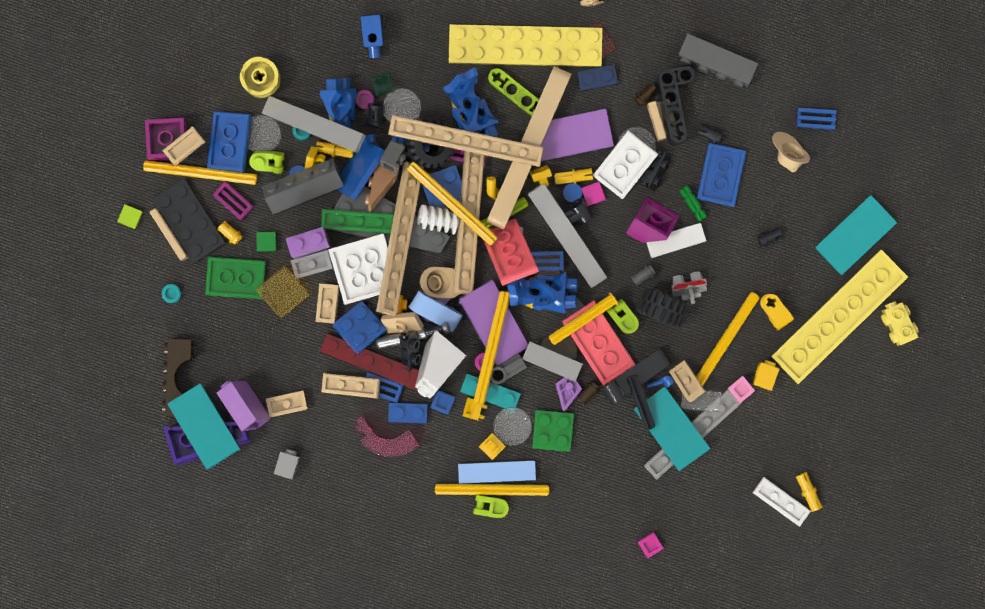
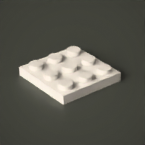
[328,233,388,305]

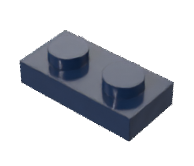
[577,65,618,91]

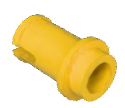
[218,221,243,245]

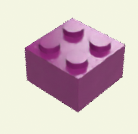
[145,118,189,161]

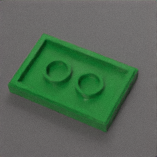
[205,257,266,299]

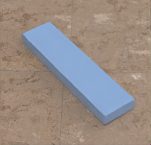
[458,461,536,483]

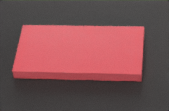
[483,218,539,286]
[562,300,635,386]

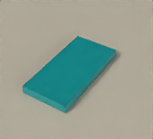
[815,195,897,275]
[168,384,241,470]
[634,387,710,472]

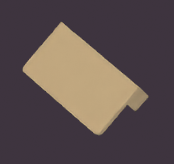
[647,99,678,142]

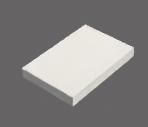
[593,130,658,199]

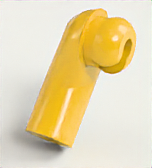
[487,177,500,200]

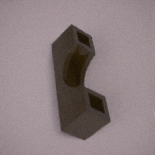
[162,339,194,416]

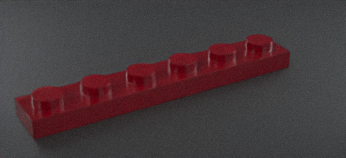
[320,334,419,391]

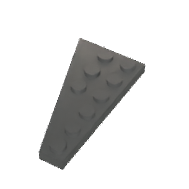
[328,186,450,254]

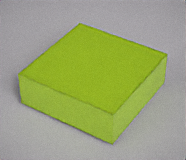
[117,204,143,229]

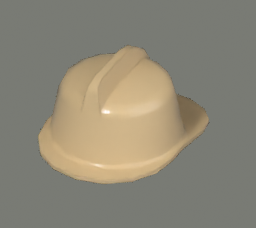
[772,132,810,172]
[420,267,459,298]

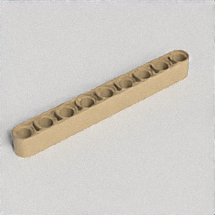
[487,66,571,230]

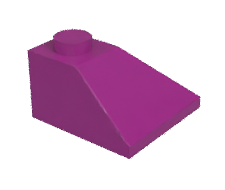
[626,197,680,243]

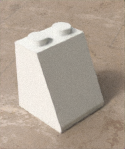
[415,331,466,399]

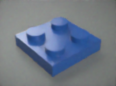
[422,165,462,211]
[333,301,387,355]

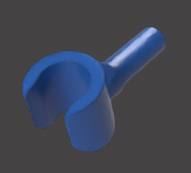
[646,375,674,388]

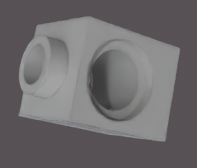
[274,449,300,479]

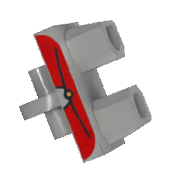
[672,271,707,304]

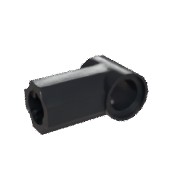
[563,198,593,226]

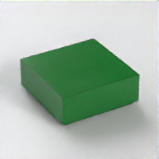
[256,232,276,252]

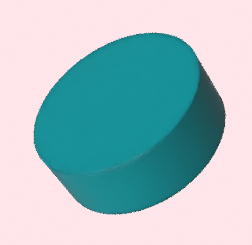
[292,127,311,141]
[162,284,182,303]

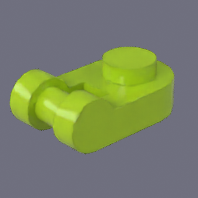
[250,150,284,174]
[606,299,639,334]
[473,495,509,518]

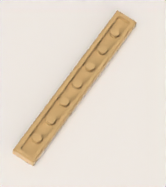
[388,115,543,167]
[453,151,484,295]
[376,162,424,316]

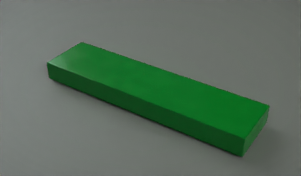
[321,209,394,234]

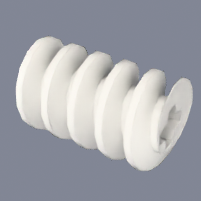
[417,204,460,234]

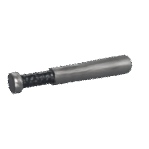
[376,322,450,349]

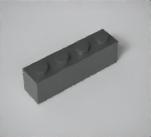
[677,33,758,88]
[262,158,344,214]

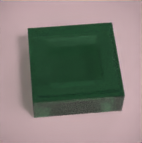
[371,73,395,97]

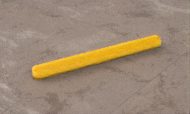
[143,160,257,185]
[407,162,498,245]
[474,291,510,404]
[696,292,759,386]
[435,484,549,496]

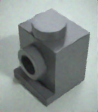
[380,141,406,175]

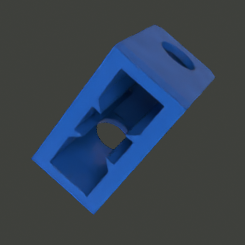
[361,15,384,58]

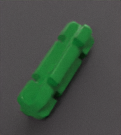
[680,186,707,221]

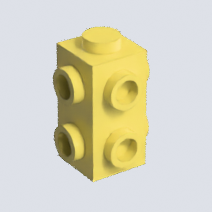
[881,301,919,346]

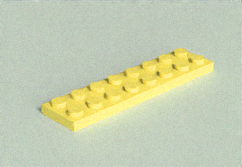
[449,25,602,67]
[771,250,908,384]

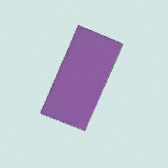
[540,109,614,162]
[459,280,528,366]

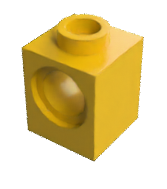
[752,360,779,391]

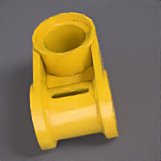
[760,294,794,331]

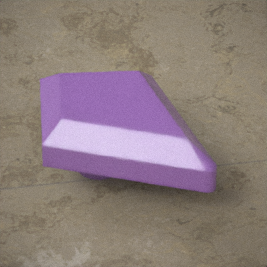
[555,378,582,411]

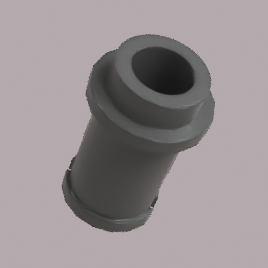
[631,265,656,287]

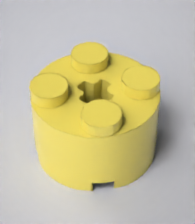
[240,57,280,98]

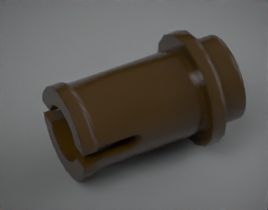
[634,83,658,107]
[576,381,600,405]

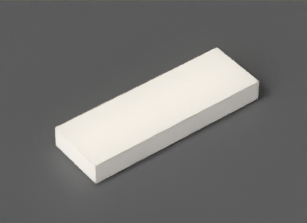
[646,223,706,258]
[752,477,811,526]

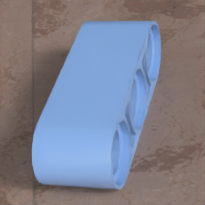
[409,291,463,332]

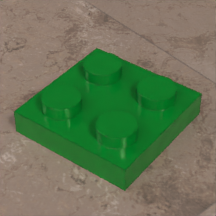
[532,410,574,452]

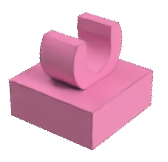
[727,376,755,403]

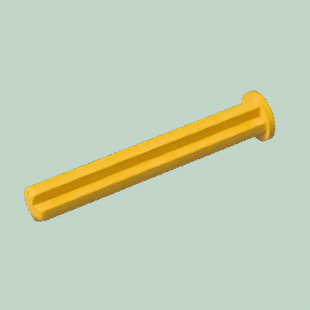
[549,292,619,345]

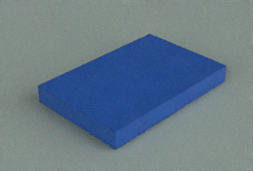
[207,111,252,172]
[336,142,385,200]
[697,143,746,207]

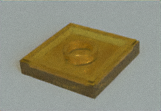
[255,265,310,319]

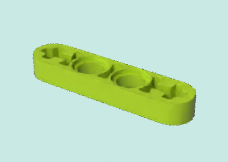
[488,69,539,117]

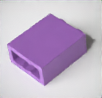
[286,227,332,259]
[217,380,271,431]

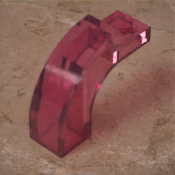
[355,415,420,457]

